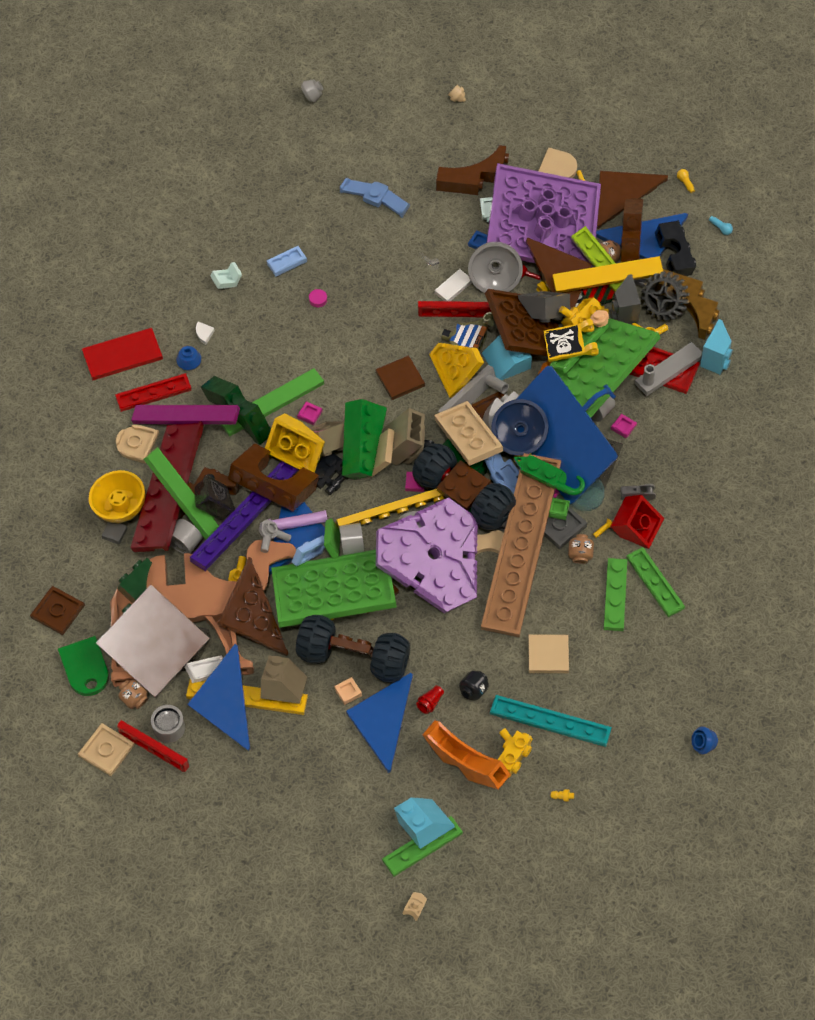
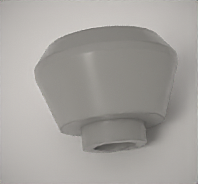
[301,79,323,102]

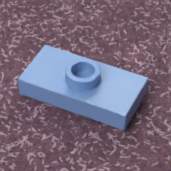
[267,246,307,277]
[292,535,325,566]

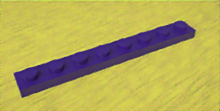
[190,461,299,571]

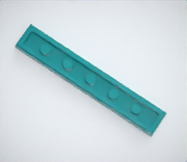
[490,695,612,747]

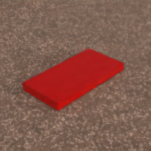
[82,328,163,381]
[630,347,700,394]

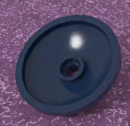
[491,399,549,456]

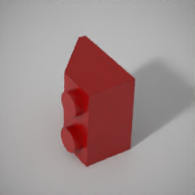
[610,495,665,549]

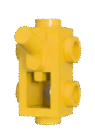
[559,297,602,327]
[498,728,533,778]

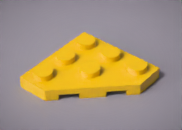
[429,343,484,398]

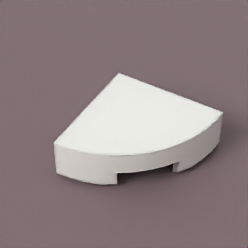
[196,322,215,345]

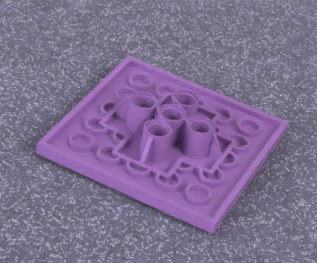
[486,163,601,268]

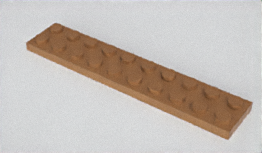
[481,453,561,637]

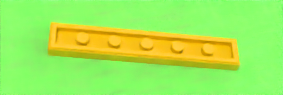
[552,256,663,293]

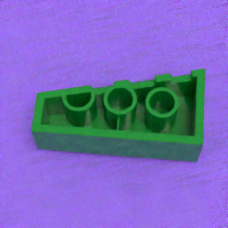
[342,399,387,480]

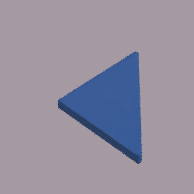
[596,213,688,259]
[269,502,325,576]
[187,644,251,751]
[346,673,413,773]

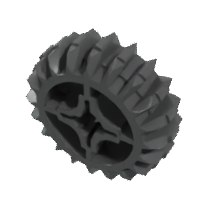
[640,271,690,321]

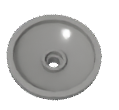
[468,242,523,293]

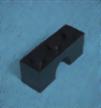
[655,220,696,276]

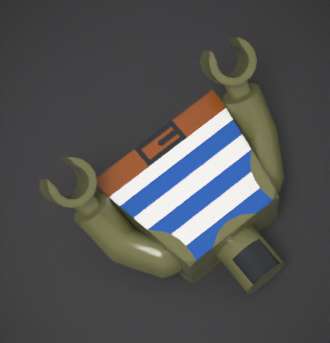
[441,312,494,353]

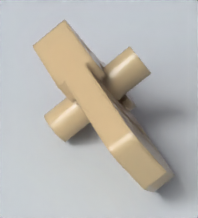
[402,892,427,921]

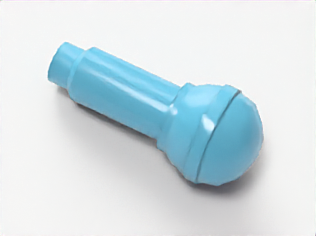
[709,216,733,235]

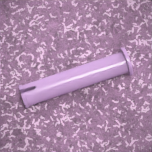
[269,510,328,530]

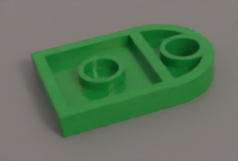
[58,636,109,696]

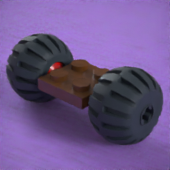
[412,443,516,531]
[295,615,410,682]

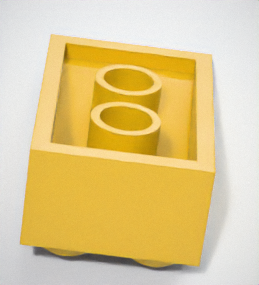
[265,413,325,473]

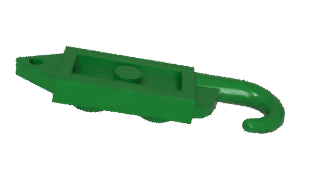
[514,454,585,496]

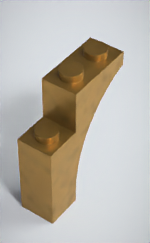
[655,269,720,340]

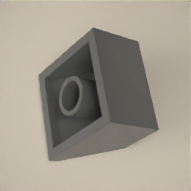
[610,274,641,325]
[518,291,570,322]

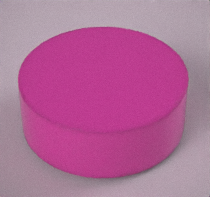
[309,289,327,308]

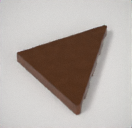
[597,171,668,229]
[525,237,592,319]
[217,557,288,656]

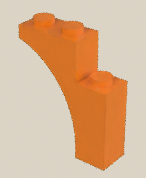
[423,720,511,790]

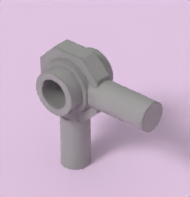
[259,519,291,553]

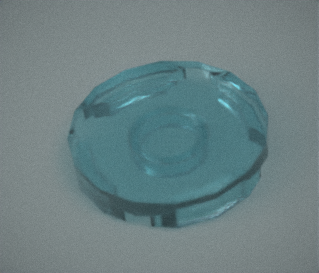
[571,478,605,511]

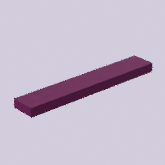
[131,405,240,425]

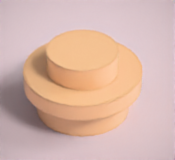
[590,310,609,327]

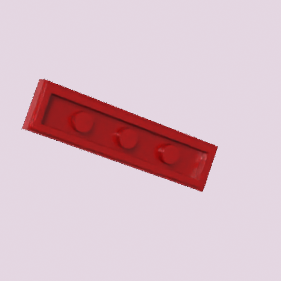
[418,301,491,318]
[115,373,192,412]
[117,720,189,772]

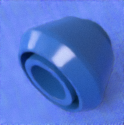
[176,346,201,370]
[692,726,718,754]

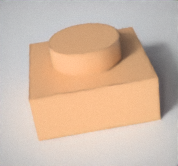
[335,677,362,705]

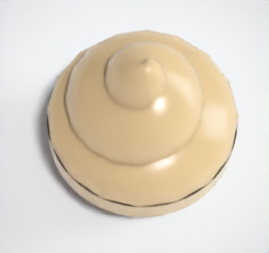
[448,85,466,102]

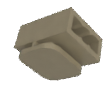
[384,408,425,465]

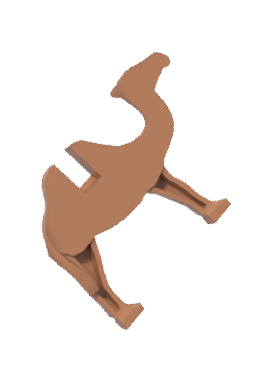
[110,540,296,687]

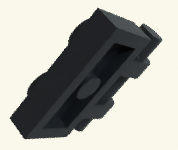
[315,453,349,495]

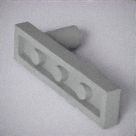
[635,342,702,396]
[438,365,509,413]

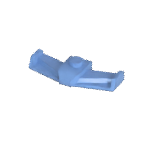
[340,178,410,218]
[484,453,519,494]

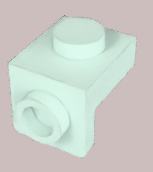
[480,197,492,223]
[210,262,242,289]

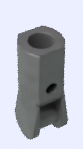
[620,484,656,500]

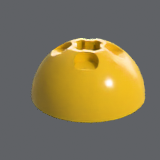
[89,470,145,523]

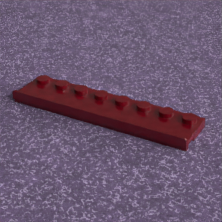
[130,421,204,552]

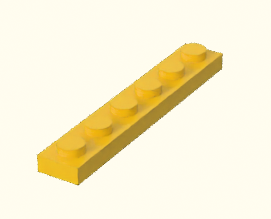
[335,489,445,529]
[186,679,308,715]

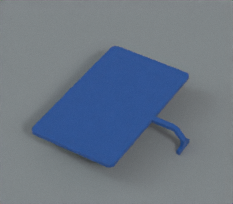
[517,366,618,504]

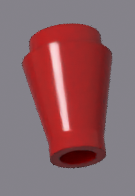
[416,685,444,714]

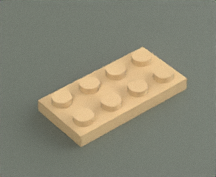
[434,401,503,466]

